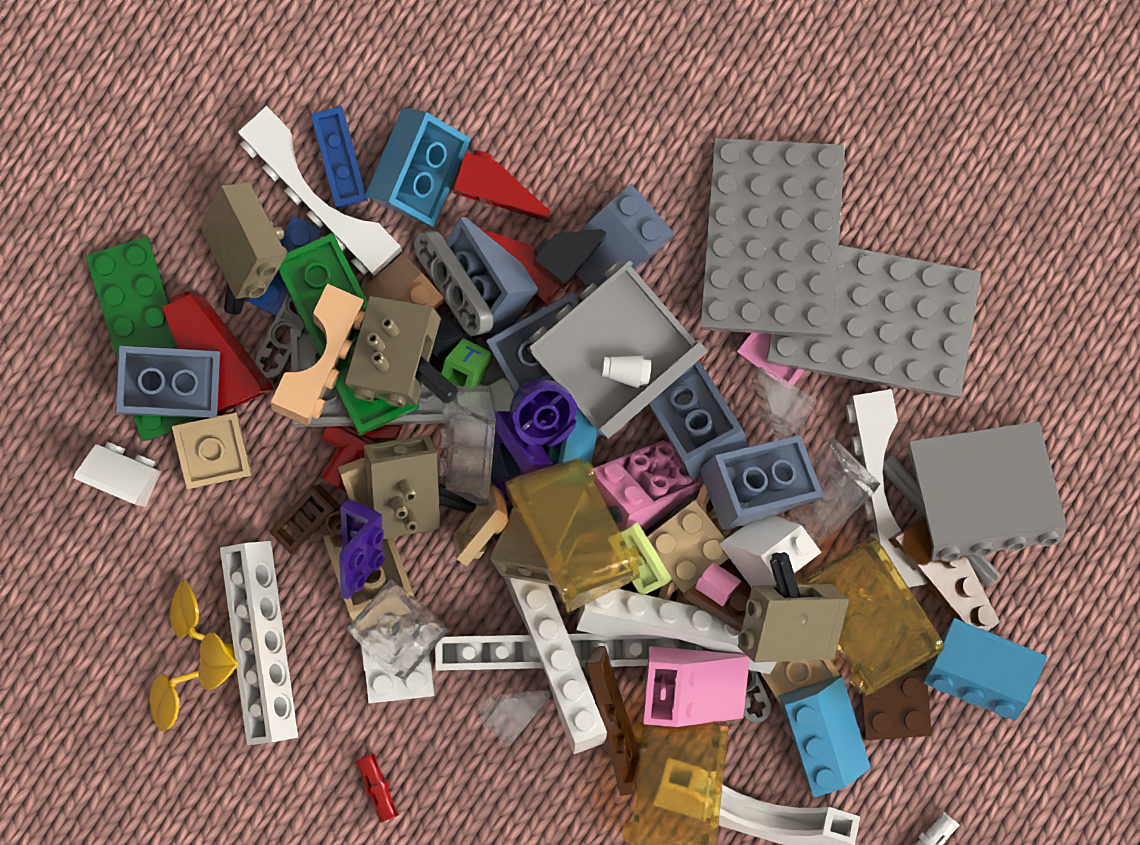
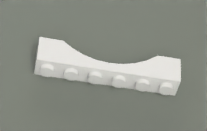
[238,106,402,277]
[846,389,928,591]
[504,577,607,754]
[576,582,776,674]
[654,758,860,845]

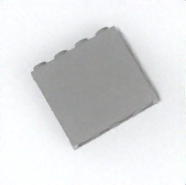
[527,260,708,439]
[908,421,1067,562]

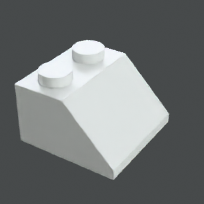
[74,442,161,507]
[719,515,821,588]

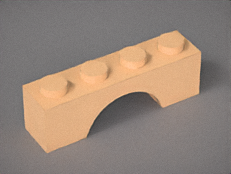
[271,284,365,426]

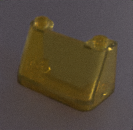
[505,457,643,613]
[797,537,944,696]
[622,717,728,845]

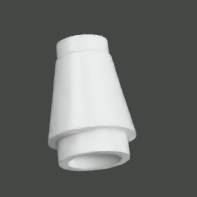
[601,356,651,388]

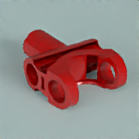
[320,425,403,492]

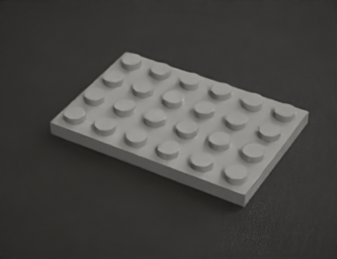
[701,138,845,338]
[766,245,981,399]

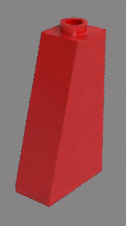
[162,291,274,415]

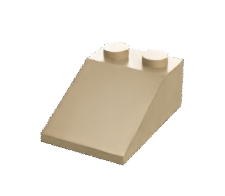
[322,525,419,631]

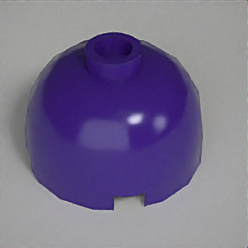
[509,379,578,447]

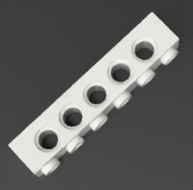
[220,541,298,746]

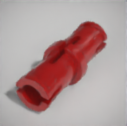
[355,753,399,823]

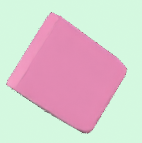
[695,562,741,606]

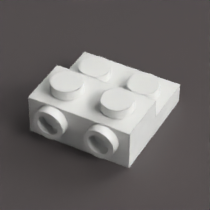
[361,625,435,703]

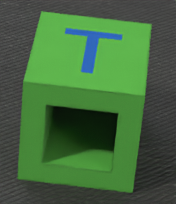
[442,338,492,397]

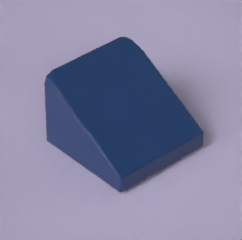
[483,443,521,485]

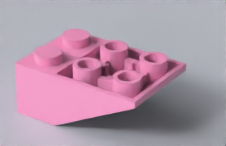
[584,440,705,533]
[643,646,750,727]

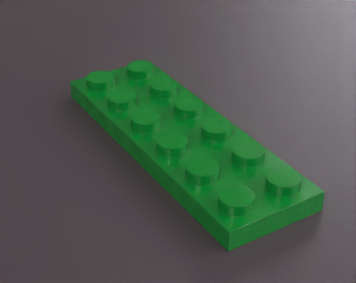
[277,233,419,436]
[85,236,204,442]

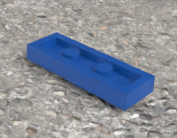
[311,106,368,209]
[248,216,323,317]

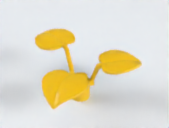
[149,579,239,732]

